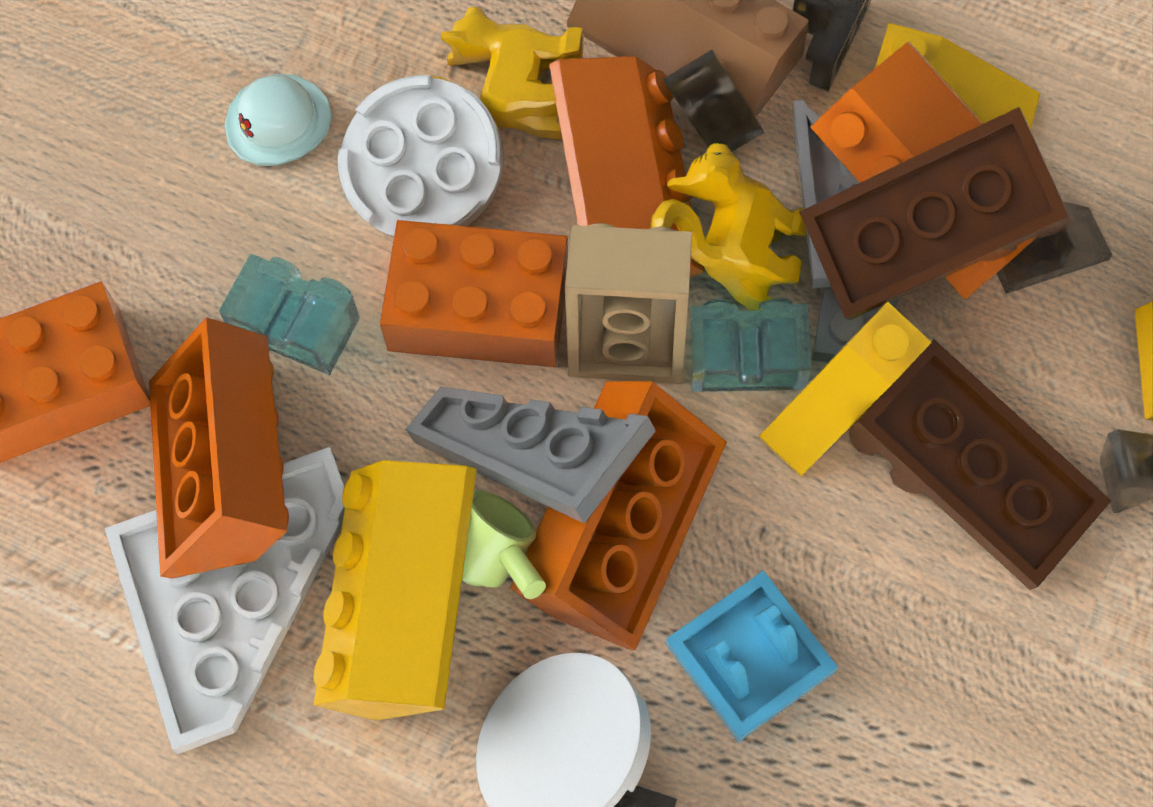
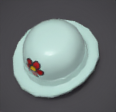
[224,74,333,166]

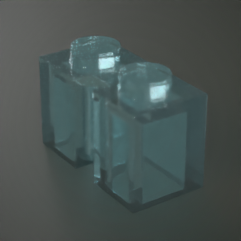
[219,254,360,375]
[689,298,812,392]

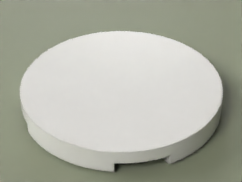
[338,75,504,237]
[476,653,651,807]

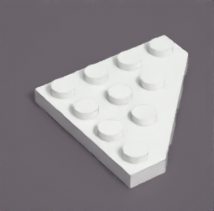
[105,447,345,754]

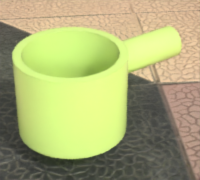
[462,490,546,599]

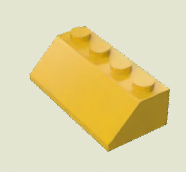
[313,460,477,721]

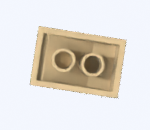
[565,223,692,384]

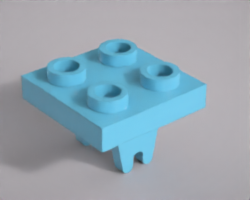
[665,570,838,743]

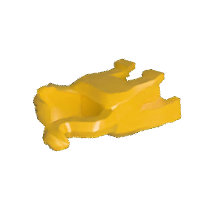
[431,6,584,140]
[651,143,806,314]

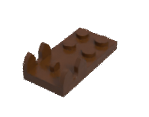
[799,107,1072,320]
[849,339,1111,590]

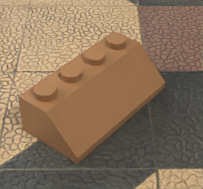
[567,0,809,133]

